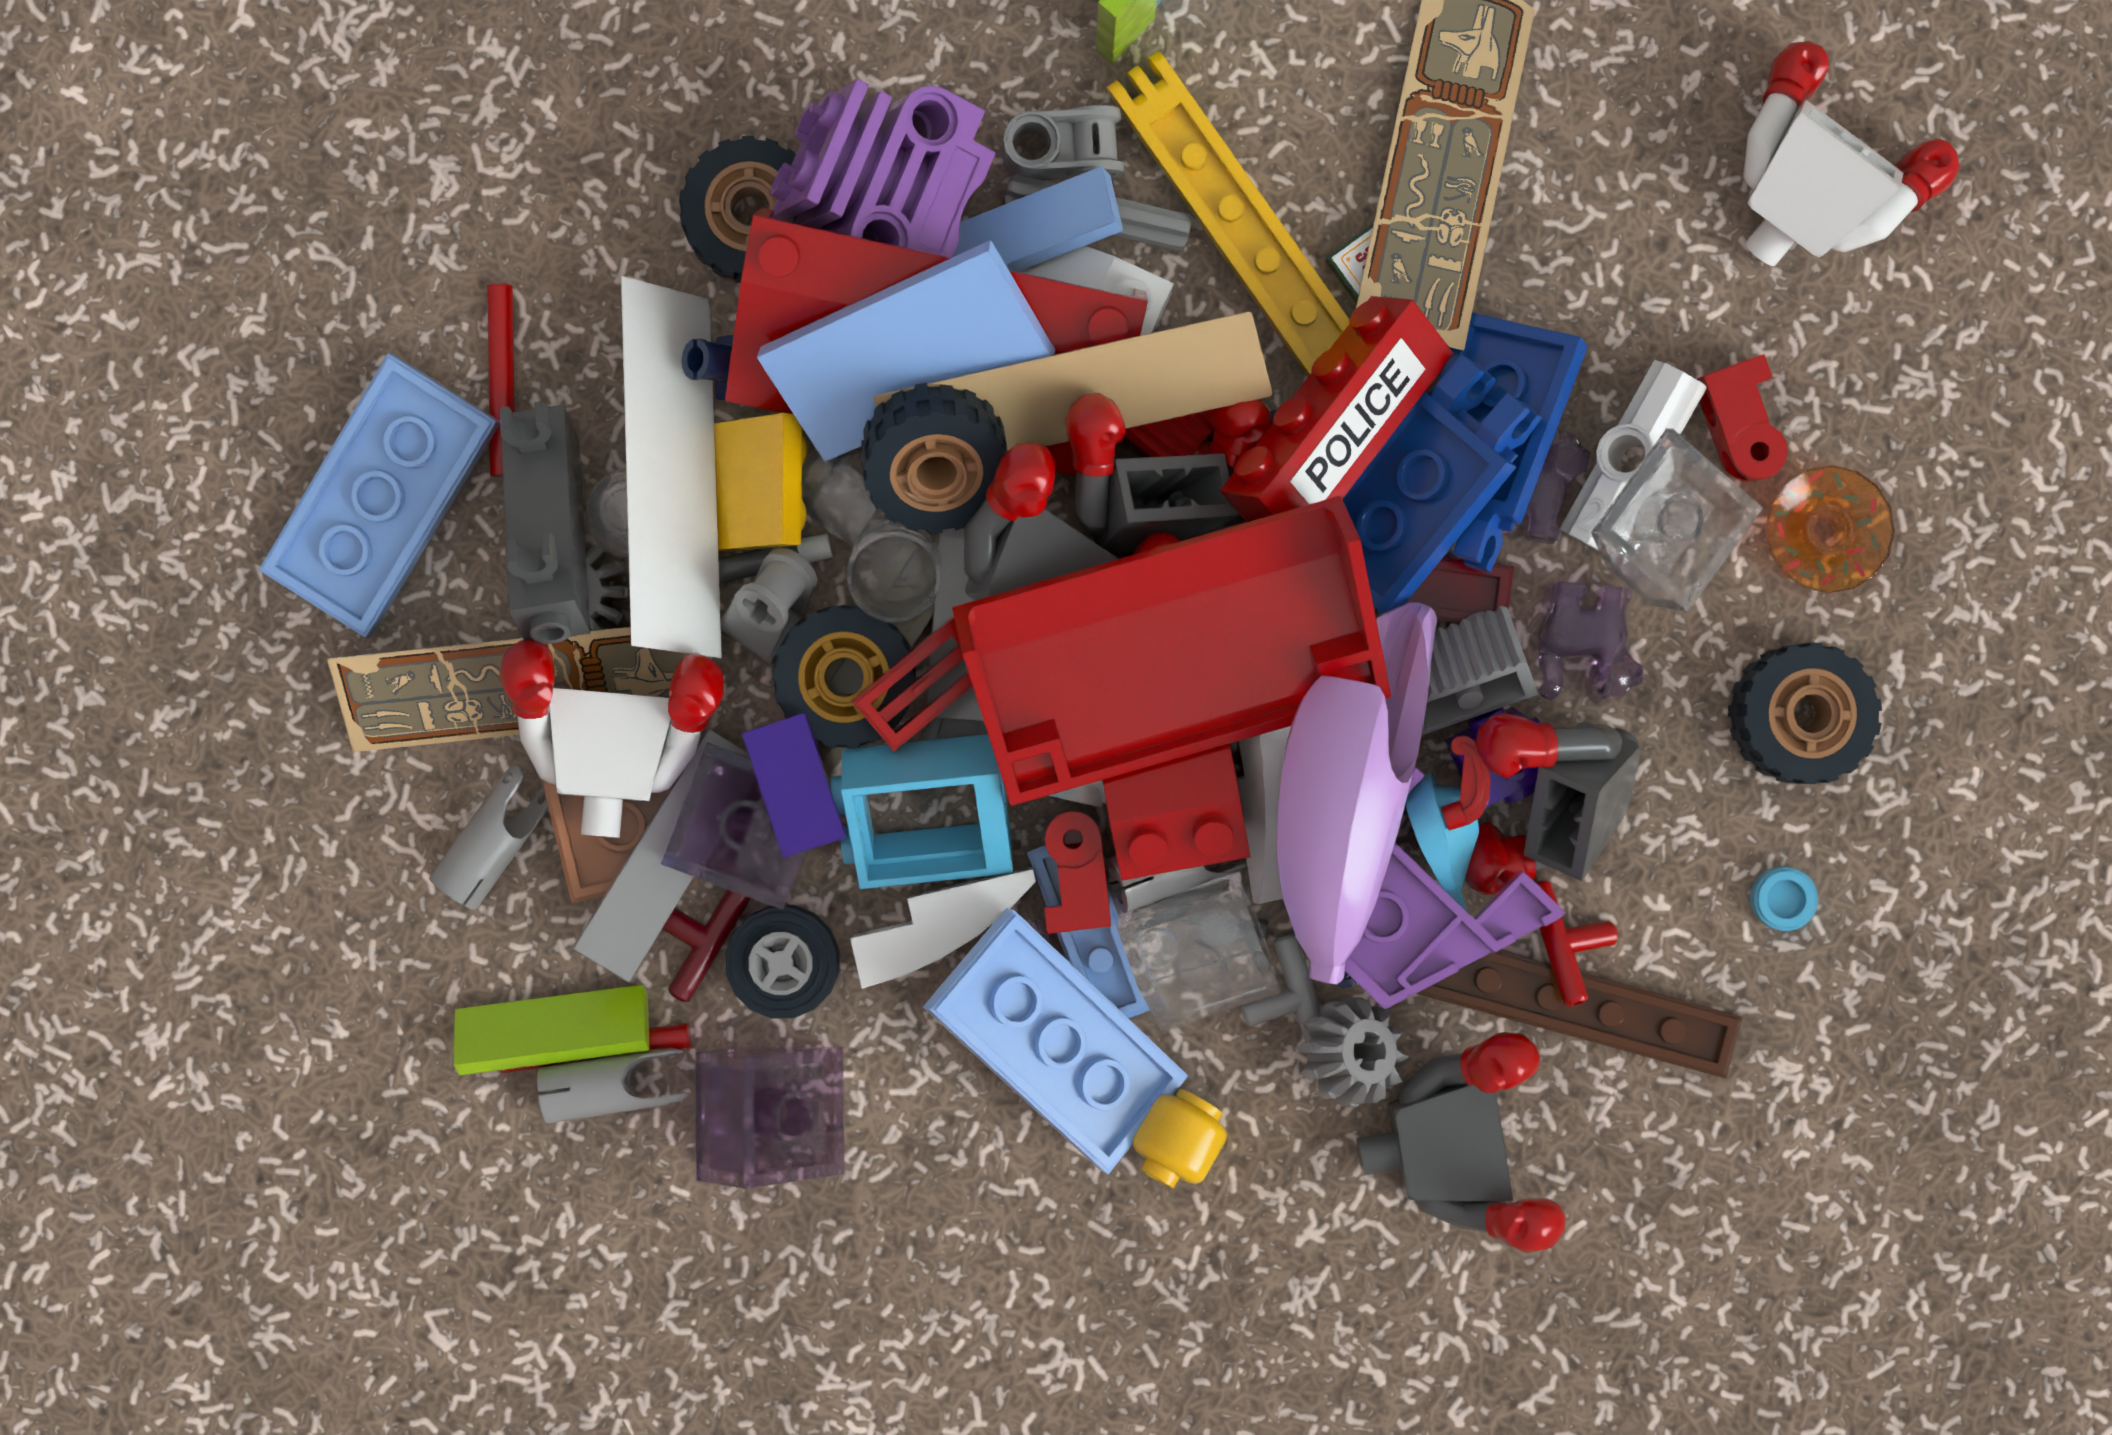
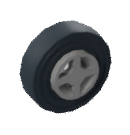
[725,905,840,1019]

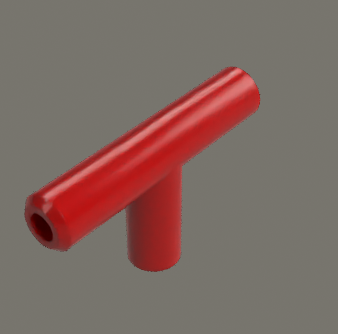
[1535,880,1618,1007]

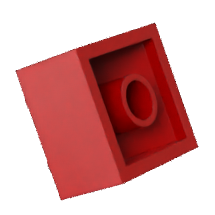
[1103,744,1251,881]

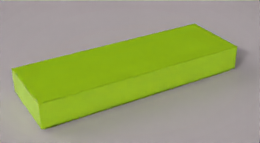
[1096,0,1157,65]
[454,984,650,1076]

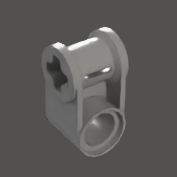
[1001,105,1125,180]
[720,547,818,664]

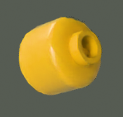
[1133,1088,1227,1189]

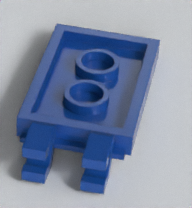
[1437,313,1588,573]
[1342,355,1542,614]

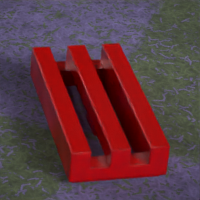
[851,617,973,752]

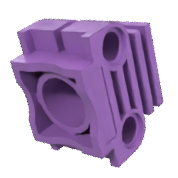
[770,78,996,257]

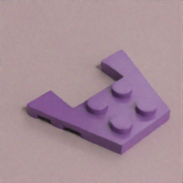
[1345,767,1566,1009]

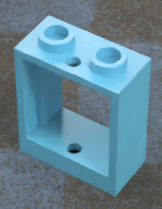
[831,734,1013,889]

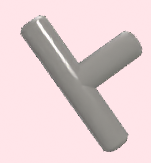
[1240,933,1320,1042]

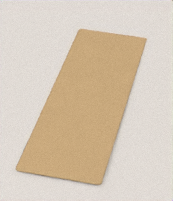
[873,312,1273,460]

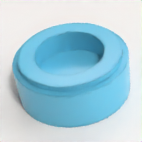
[1750,867,1818,931]

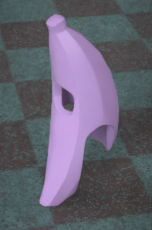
[1276,602,1437,984]

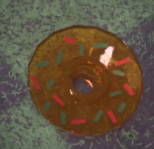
[1765,465,1895,593]

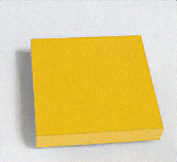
[714,413,807,552]

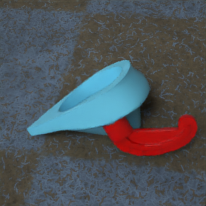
[1405,735,1491,913]

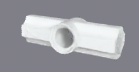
[1560,360,1707,557]

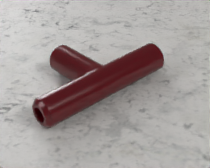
[662,884,752,1002]

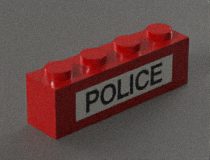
[1220,296,1454,522]

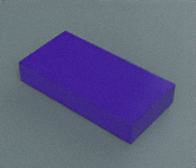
[742,712,847,858]

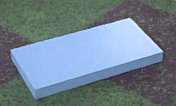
[757,240,1055,462]
[259,353,500,638]
[923,908,1188,1174]

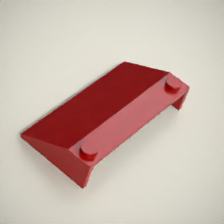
[725,208,1148,476]
[952,495,1392,806]

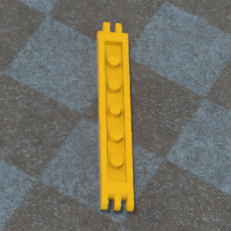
[1106,51,1349,377]

